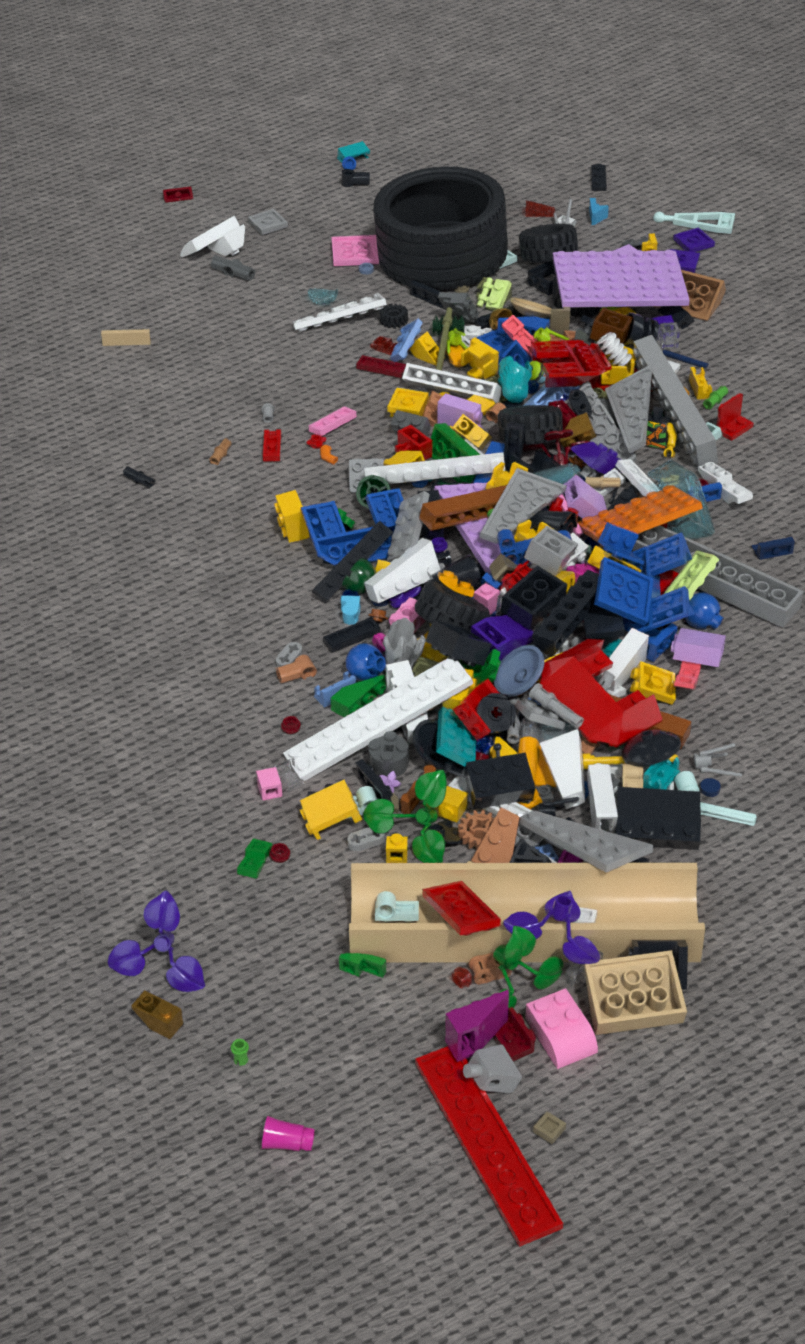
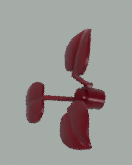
[523,429,589,471]

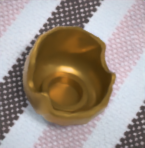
[489,308,513,330]

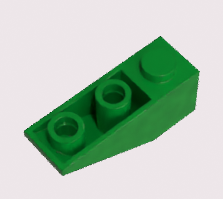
[330,675,386,717]

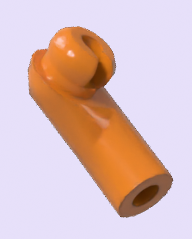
[320,444,338,465]

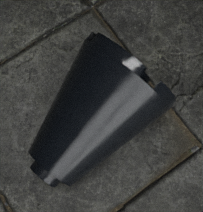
[528,510,578,534]
[427,555,481,591]

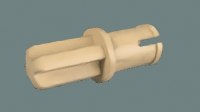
[585,476,621,489]

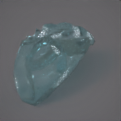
[308,288,338,305]

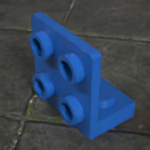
[598,522,645,565]
[644,623,678,662]

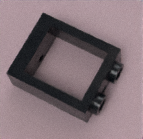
[528,261,556,296]

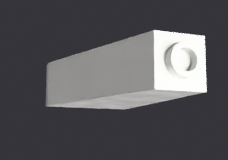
[597,628,649,692]
[540,729,585,809]
[587,763,618,834]

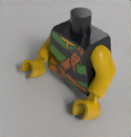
[646,407,677,458]

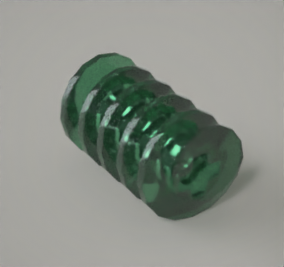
[433,315,464,336]

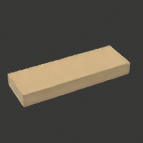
[101,329,151,346]

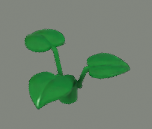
[363,770,447,863]
[493,926,564,1009]

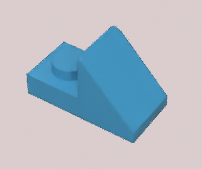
[589,198,609,225]

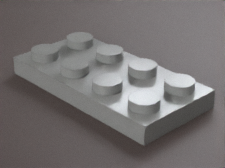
[387,491,430,562]

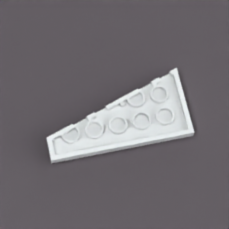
[293,293,387,331]

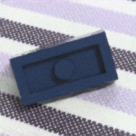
[751,537,795,560]

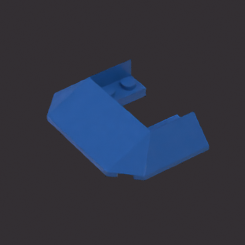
[301,488,404,566]
[622,532,696,633]

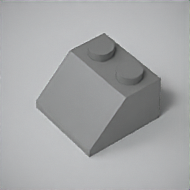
[524,526,578,576]

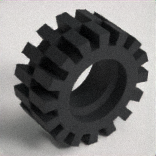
[380,303,408,329]

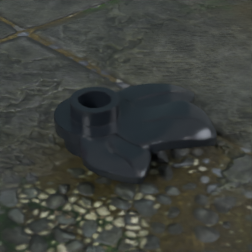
[427,820,468,844]

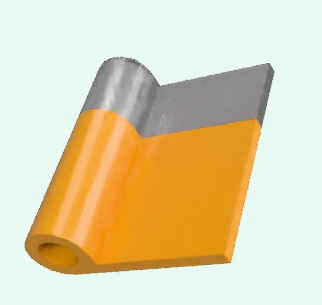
[518,718,581,787]

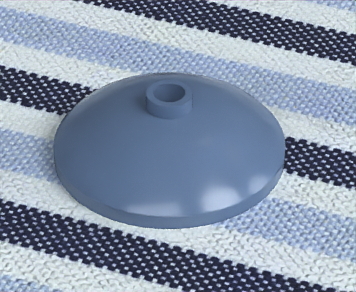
[494,645,544,697]

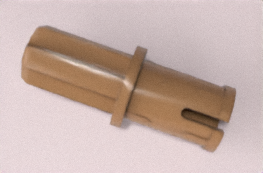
[209,438,231,465]

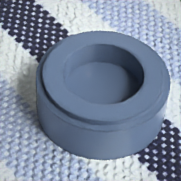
[359,263,374,275]

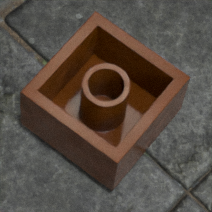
[590,308,633,344]

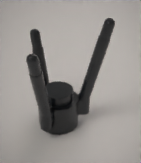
[539,797,580,817]

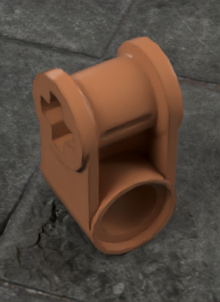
[469,952,512,985]

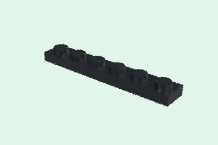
[312,521,393,604]

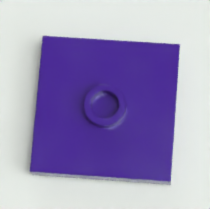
[673,227,715,252]
[670,249,700,273]

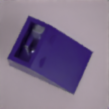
[471,615,534,661]

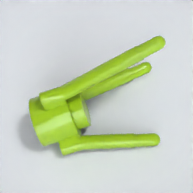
[534,327,569,341]
[447,328,468,354]

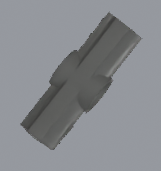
[211,255,255,281]

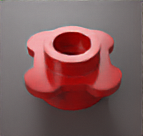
[307,434,326,449]

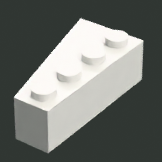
[364,538,441,603]
[386,660,428,744]

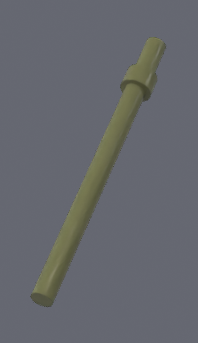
[436,307,453,371]

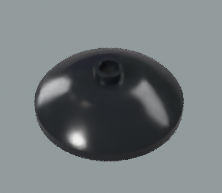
[413,719,453,771]
[621,729,681,766]

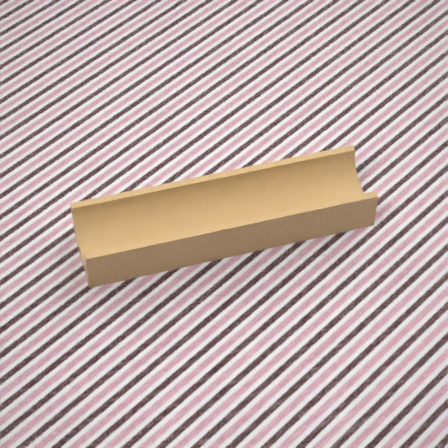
[349,863,705,962]

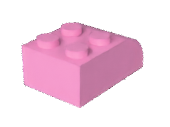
[525,988,598,1069]

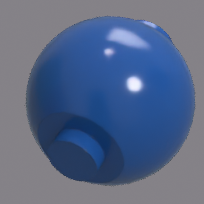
[685,593,724,630]
[346,643,386,681]

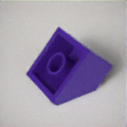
[571,441,621,475]

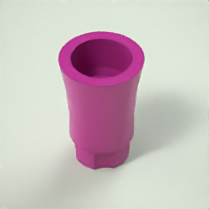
[262,1116,315,1151]

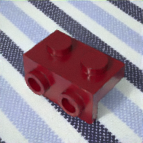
[493,1007,536,1062]

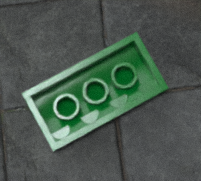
[430,423,480,483]

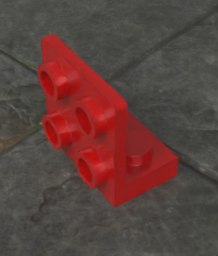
[716,393,754,441]

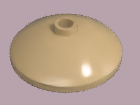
[510,297,552,319]

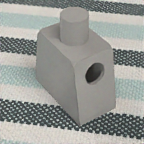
[463,1045,522,1093]

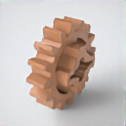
[458,810,495,850]

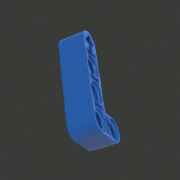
[497,529,572,565]

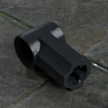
[341,169,370,187]

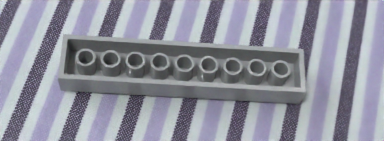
[632,335,718,467]
[633,525,804,628]

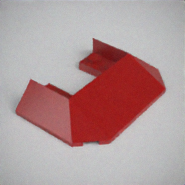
[531,340,612,388]
[540,639,663,747]

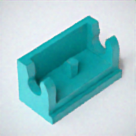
[337,141,370,163]
[643,757,680,790]

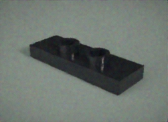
[323,617,381,652]

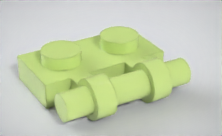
[477,278,512,310]

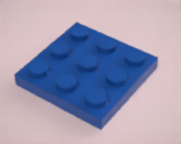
[595,557,654,626]

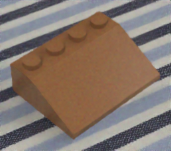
[652,270,726,321]

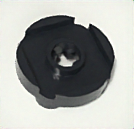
[476,693,516,734]

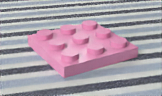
[332,235,379,266]

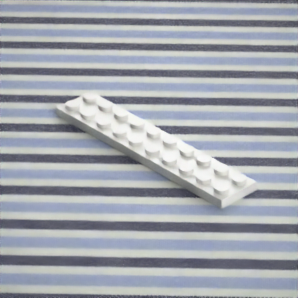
[283,658,473,782]

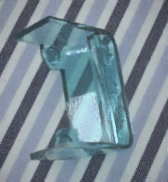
[647,459,715,539]

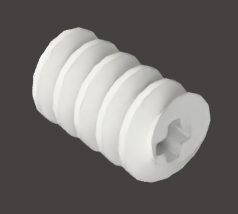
[596,332,632,366]

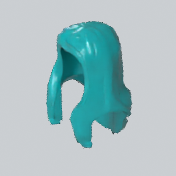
[498,356,532,404]

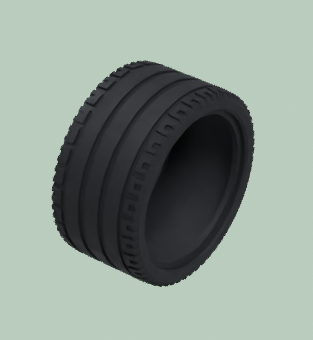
[373,166,508,290]

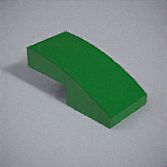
[237,838,272,879]
[339,953,387,978]

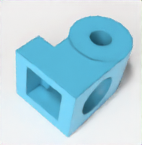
[341,596,361,625]

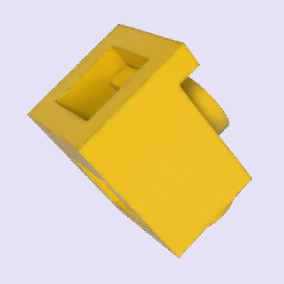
[386,834,408,863]

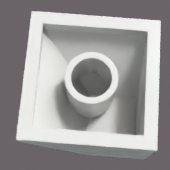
[208,224,245,256]

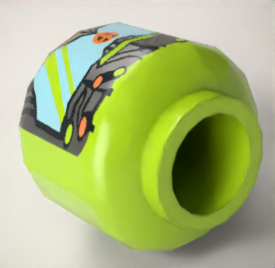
[529,361,546,384]

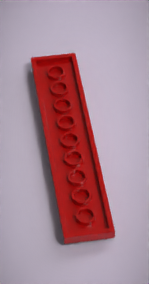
[415,1046,563,1247]

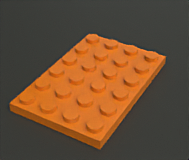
[578,485,703,547]

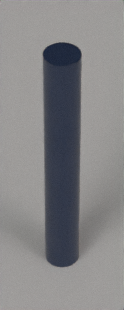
[663,349,709,369]

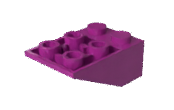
[445,990,509,1062]

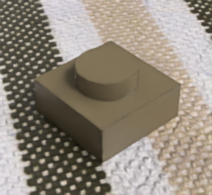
[533,1111,566,1144]

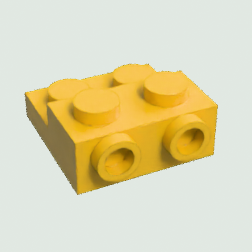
[630,661,676,705]

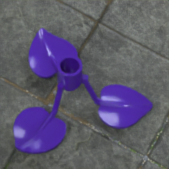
[108,890,205,992]
[503,891,600,964]

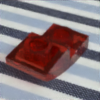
[370,336,397,356]

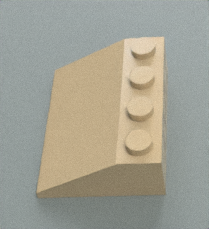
[584,950,687,1035]

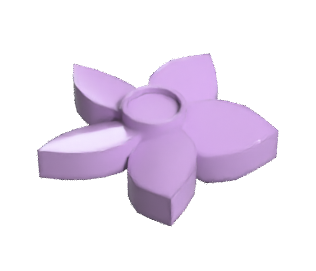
[380,771,402,793]

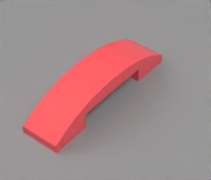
[501,315,537,358]
[674,661,702,690]

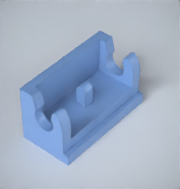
[314,671,356,708]

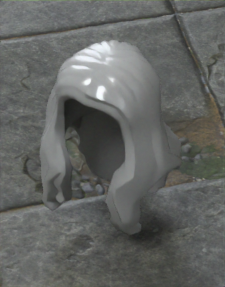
[383,617,426,670]

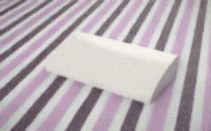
[180,216,240,257]

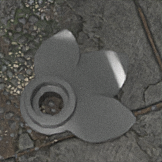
[621,236,648,247]

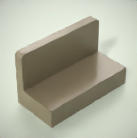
[550,307,570,335]

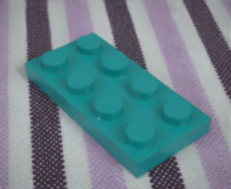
[436,706,476,767]

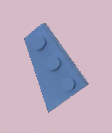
[390,318,423,362]

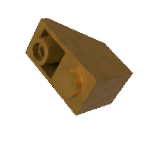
[560,412,596,448]
[131,990,183,1039]

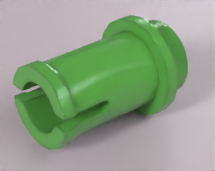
[231,1039,249,1066]

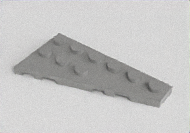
[605,365,652,454]
[565,381,637,462]
[479,468,567,544]
[520,811,653,872]

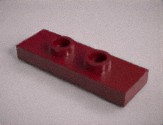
[356,355,406,378]

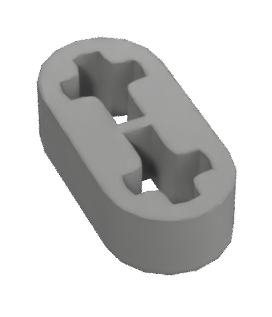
[276,642,302,668]
[347,828,385,851]

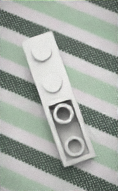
[698,462,753,504]

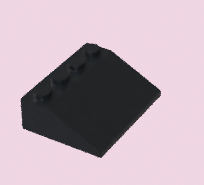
[615,787,701,850]

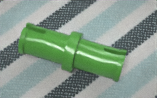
[703,386,728,410]

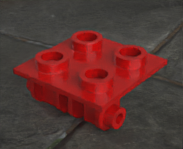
[498,560,533,591]

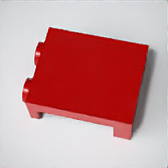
[453,679,500,740]

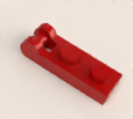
[263,429,282,462]

